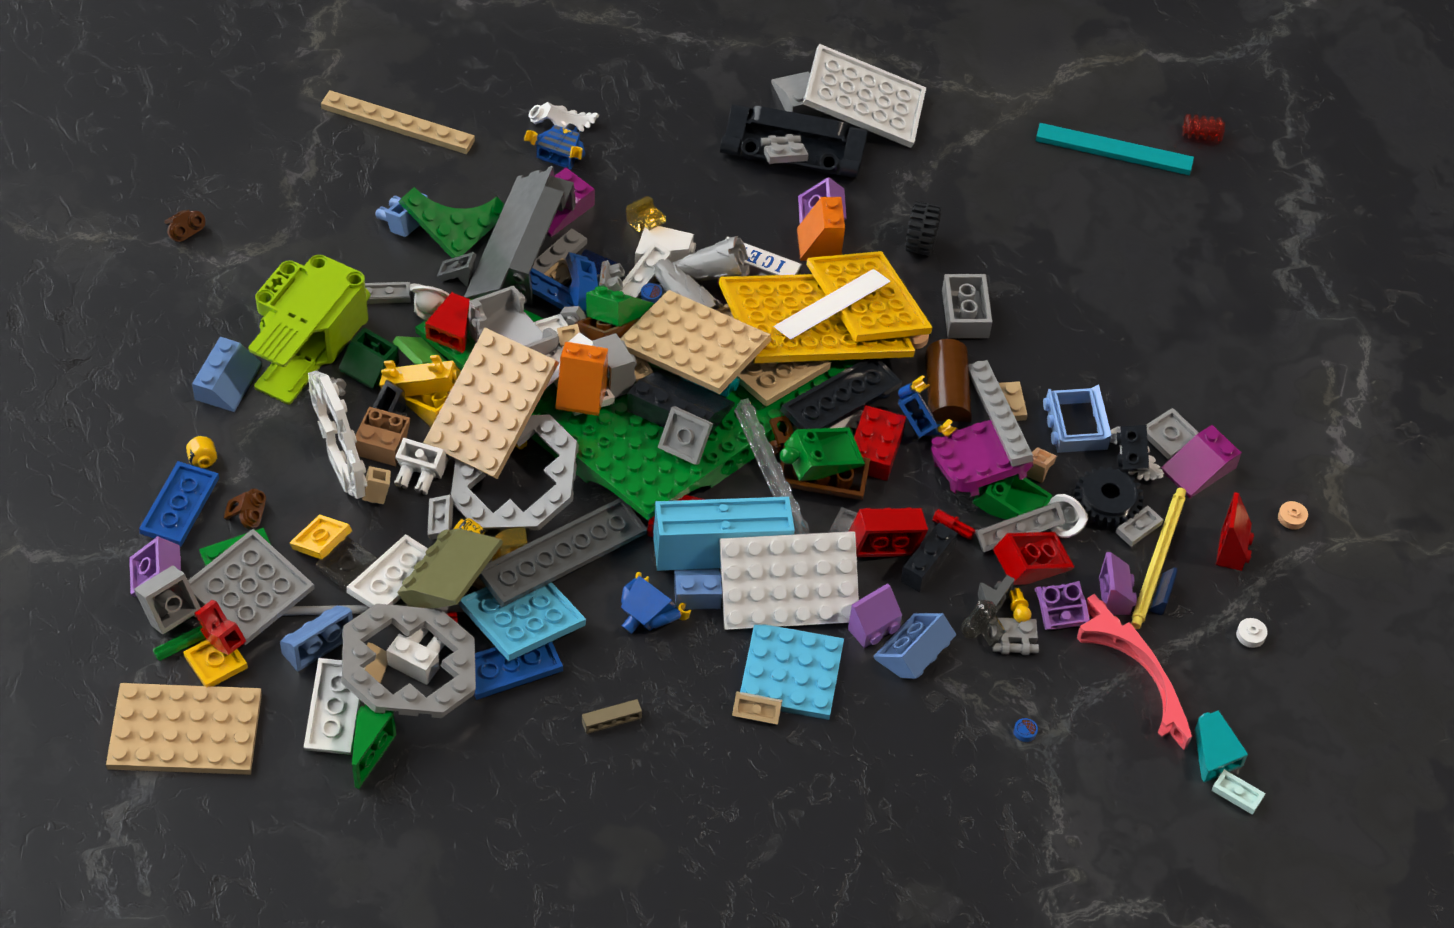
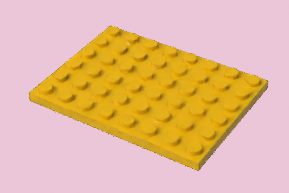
[719,274,915,363]

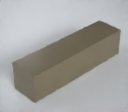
[582,699,642,734]

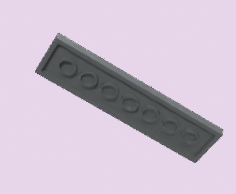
[478,498,648,607]

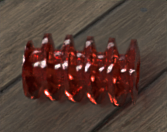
[1182,114,1225,142]

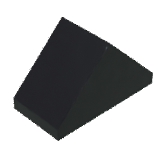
[373,380,406,415]

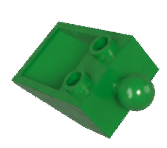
[780,427,865,481]
[973,475,1052,520]

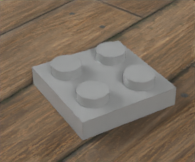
[658,406,713,465]
[1146,408,1199,460]

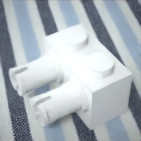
[394,438,449,495]
[386,627,445,685]

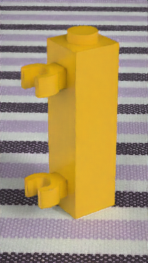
[379,355,461,397]

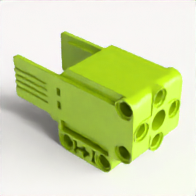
[248,255,371,405]

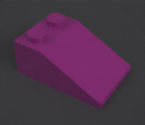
[547,168,595,237]
[1161,425,1242,498]

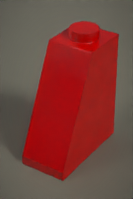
[425,292,470,353]

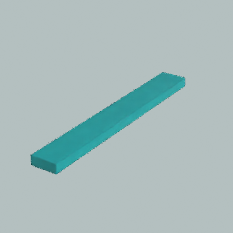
[1035,123,1194,175]

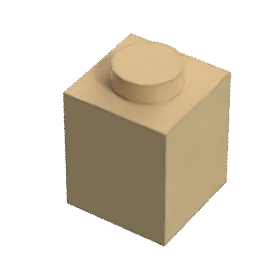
[362,466,391,504]

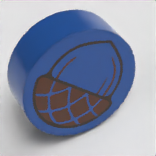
[641,283,662,303]
[1014,718,1038,742]

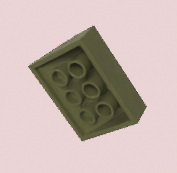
[397,528,503,609]

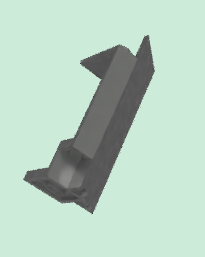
[464,166,576,305]

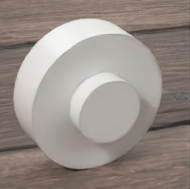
[1236,618,1267,648]

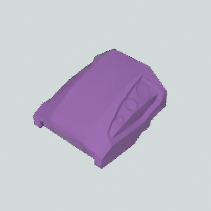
[1034,581,1090,630]

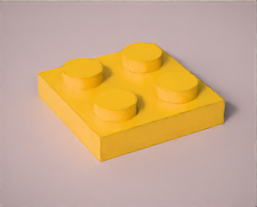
[290,515,352,559]
[183,640,248,687]

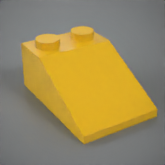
[405,392,450,427]

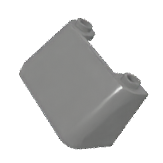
[468,285,559,355]

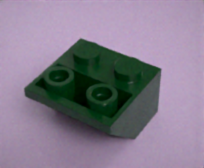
[339,327,400,390]

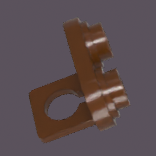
[164,209,206,242]
[761,416,794,457]
[224,488,266,529]

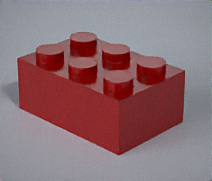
[854,405,906,481]
[848,507,928,557]

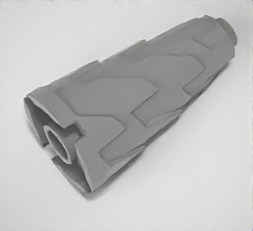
[672,236,749,281]
[654,259,723,310]

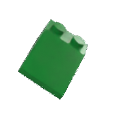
[586,286,655,326]
[352,705,396,789]

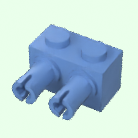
[376,194,428,237]

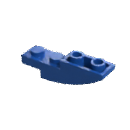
[565,252,598,315]

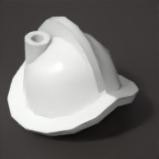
[410,283,450,319]
[1048,494,1088,538]

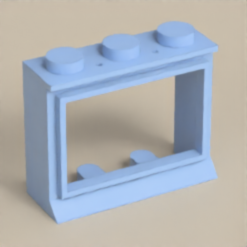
[1043,384,1111,453]

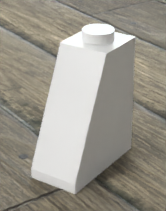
[635,223,696,265]

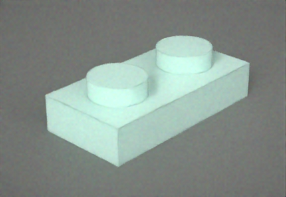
[1211,770,1266,815]

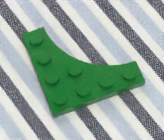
[398,187,505,258]

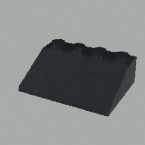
[627,369,735,436]

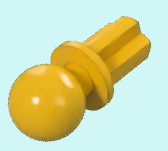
[1009,588,1031,623]

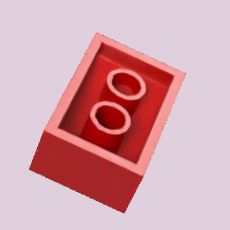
[1216,492,1254,571]
[993,532,1074,585]

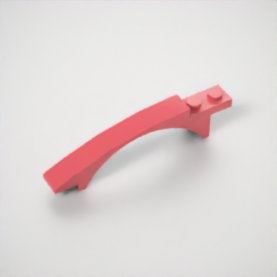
[1077,594,1192,750]

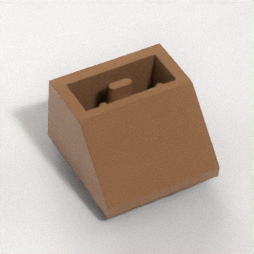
[355,407,410,466]

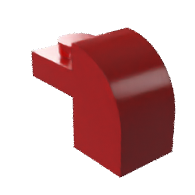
[194,600,246,655]

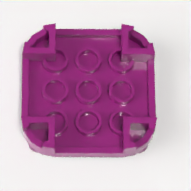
[931,420,1033,496]

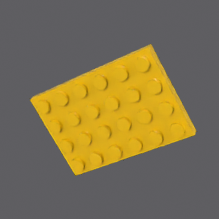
[806,251,933,342]

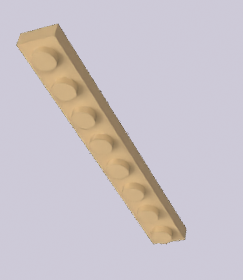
[321,90,475,154]

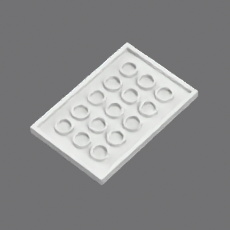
[803,44,926,148]
[720,531,859,630]

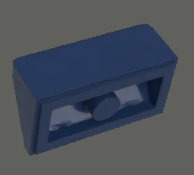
[1148,568,1178,615]

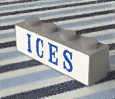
[725,236,802,276]

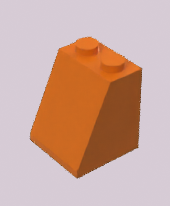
[797,197,845,261]
[556,342,608,416]

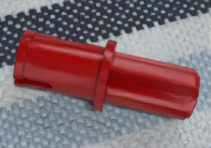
[932,509,975,540]

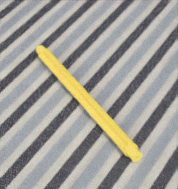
[1131,488,1186,629]

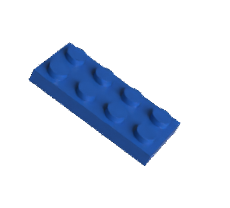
[139,461,219,547]
[474,641,563,700]

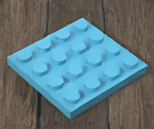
[459,582,586,661]
[740,624,844,720]

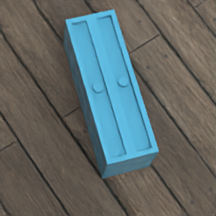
[653,497,795,571]

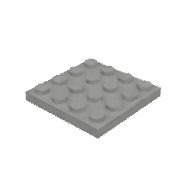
[188,529,315,645]

